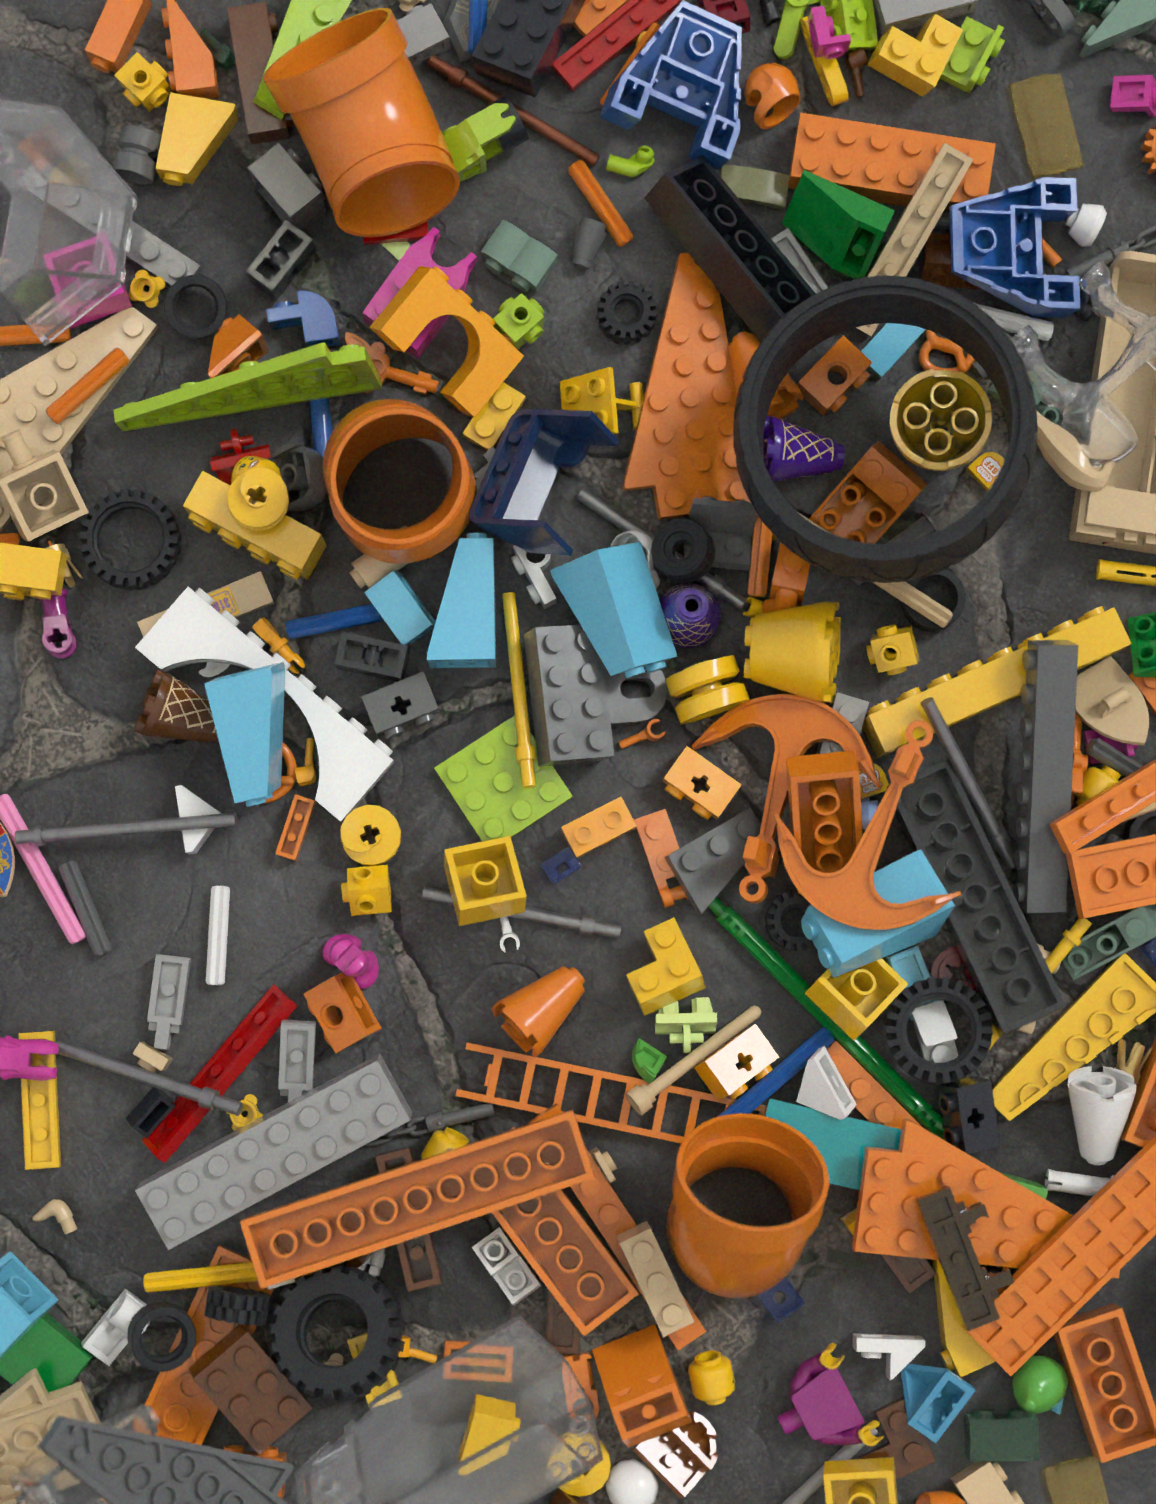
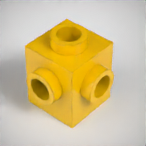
[114,52,171,112]
[866,625,919,675]
[341,865,392,916]

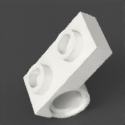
[511,545,556,609]
[81,1288,151,1366]

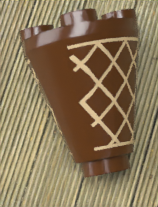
[133,669,219,743]

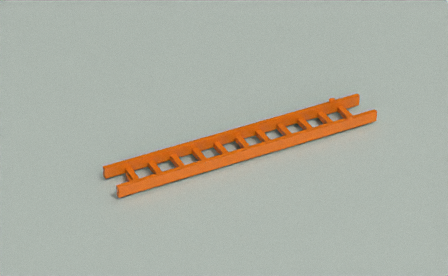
[455,1042,767,1144]

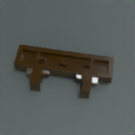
[916,1186,1014,1331]

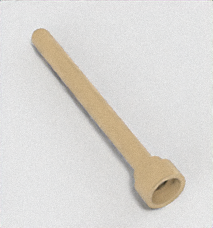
[625,1006,761,1116]

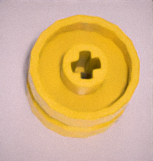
[665,655,750,725]

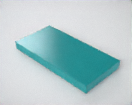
[765,1098,901,1190]

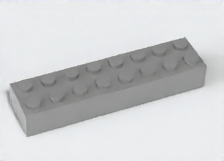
[135,1053,412,1250]

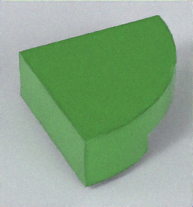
[632,1038,667,1084]

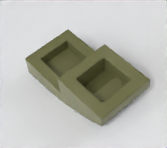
[719,165,789,210]

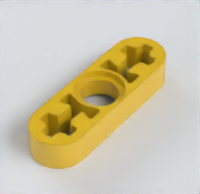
[800,16,849,106]

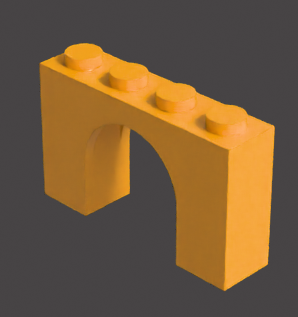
[369,266,524,417]

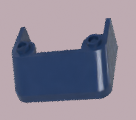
[469,409,619,556]

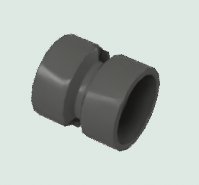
[111,125,162,185]

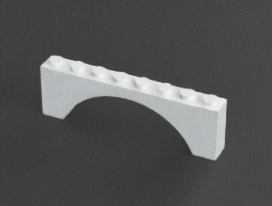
[135,587,394,823]

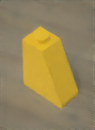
[156,93,239,186]

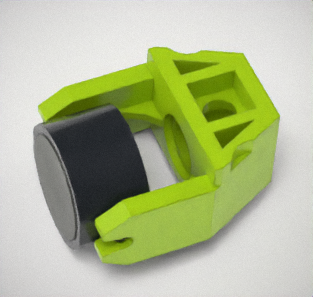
[442,95,529,182]

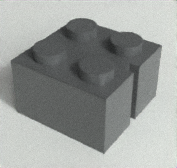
[247,142,326,231]

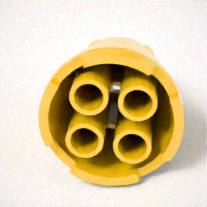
[890,369,992,471]
[744,601,841,703]

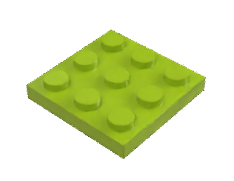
[434,715,573,841]

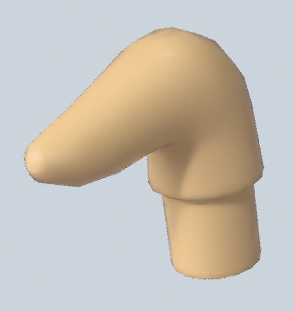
[32,1199,78,1235]

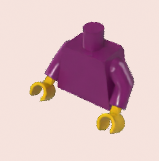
[777,1343,884,1446]

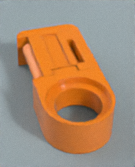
[561,1352,599,1425]

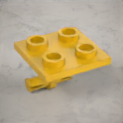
[559,367,644,434]

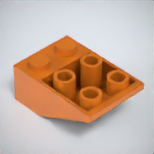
[809,441,928,544]
[592,1324,692,1448]

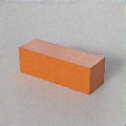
[275,794,317,861]

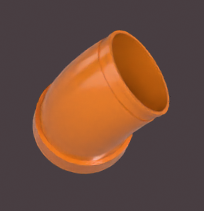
[263,8,460,237]
[323,399,477,564]
[666,1114,829,1298]

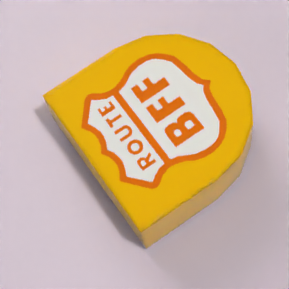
[966,452,1004,491]
[859,763,889,799]

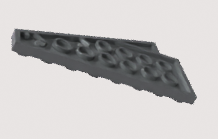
[37,1416,295,1504]

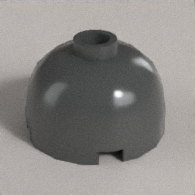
[272,443,328,512]

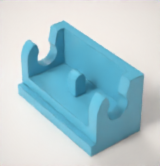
[364,571,436,645]

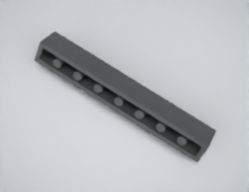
[1013,640,1078,913]

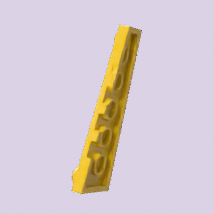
[992,953,1156,1121]

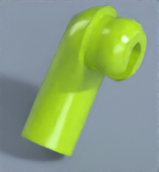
[606,146,654,178]

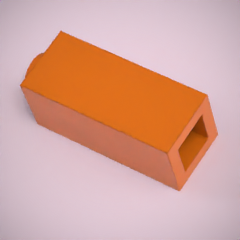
[85,0,152,73]

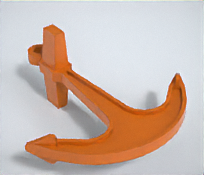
[691,694,881,904]
[774,720,962,930]

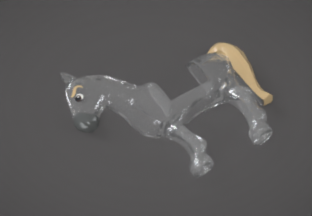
[1011,261,1156,492]

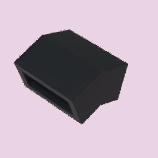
[126,1087,175,1138]

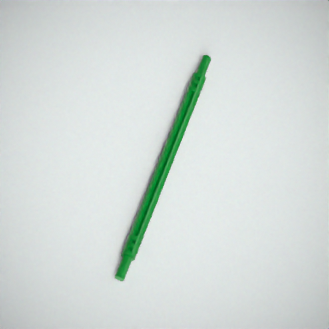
[708,897,944,1140]

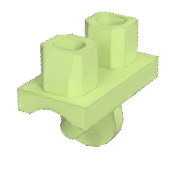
[655,997,717,1053]

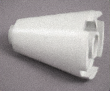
[1067,1066,1137,1165]

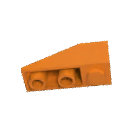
[162,0,220,99]

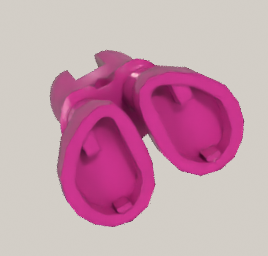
[323,934,379,989]
[0,1035,59,1081]

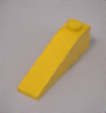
[932,1260,996,1378]

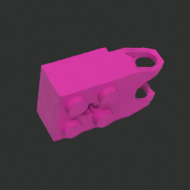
[362,227,477,360]

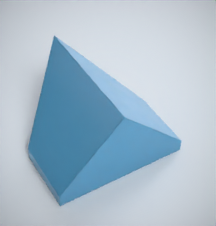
[901,1364,975,1443]

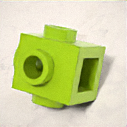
[493,293,544,350]

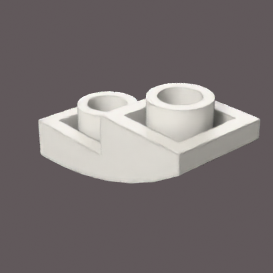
[472,1227,542,1306]

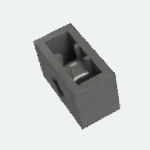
[361,672,440,739]

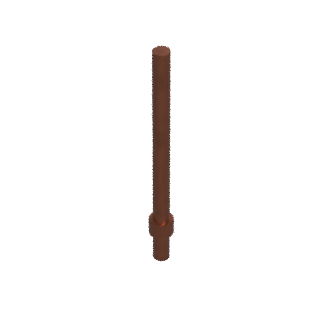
[427,54,600,167]

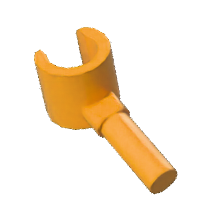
[295,738,316,786]
[397,1335,437,1364]

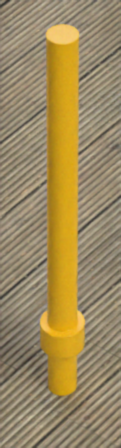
[502,592,536,788]

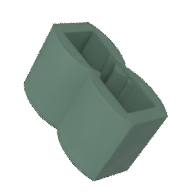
[481,220,558,293]

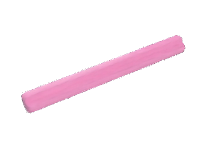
[0,794,86,944]

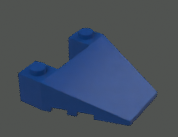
[599,0,742,170]
[950,177,1080,318]

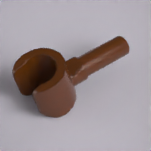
[845,48,868,98]

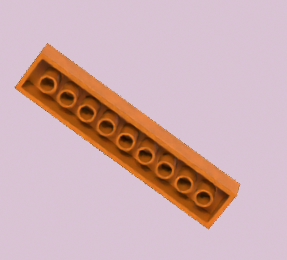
[240,1109,595,1289]

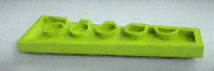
[253,0,352,120]

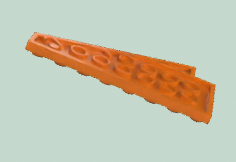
[622,252,750,520]
[852,1118,1120,1279]

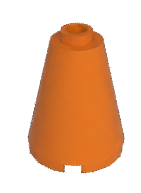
[728,331,804,419]
[491,966,585,1058]

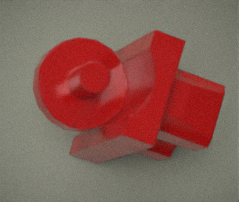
[210,428,271,485]

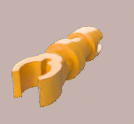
[252,617,305,674]

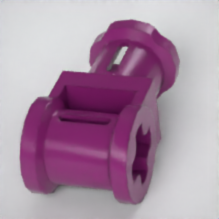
[38,589,77,659]

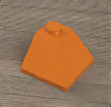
[208,314,269,379]

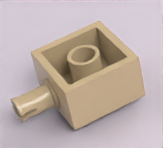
[0,429,89,542]

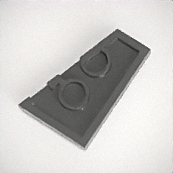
[664,807,761,915]

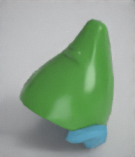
[1012,1355,1068,1414]

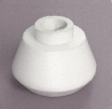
[1065,204,1107,247]

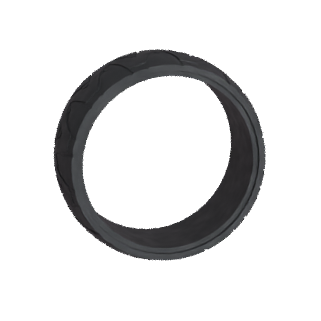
[733,276,1038,583]

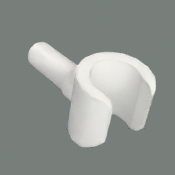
[500,916,520,953]

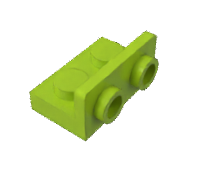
[821,0,878,50]
[939,16,1005,94]

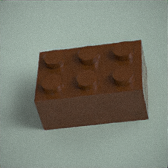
[188,1324,312,1455]

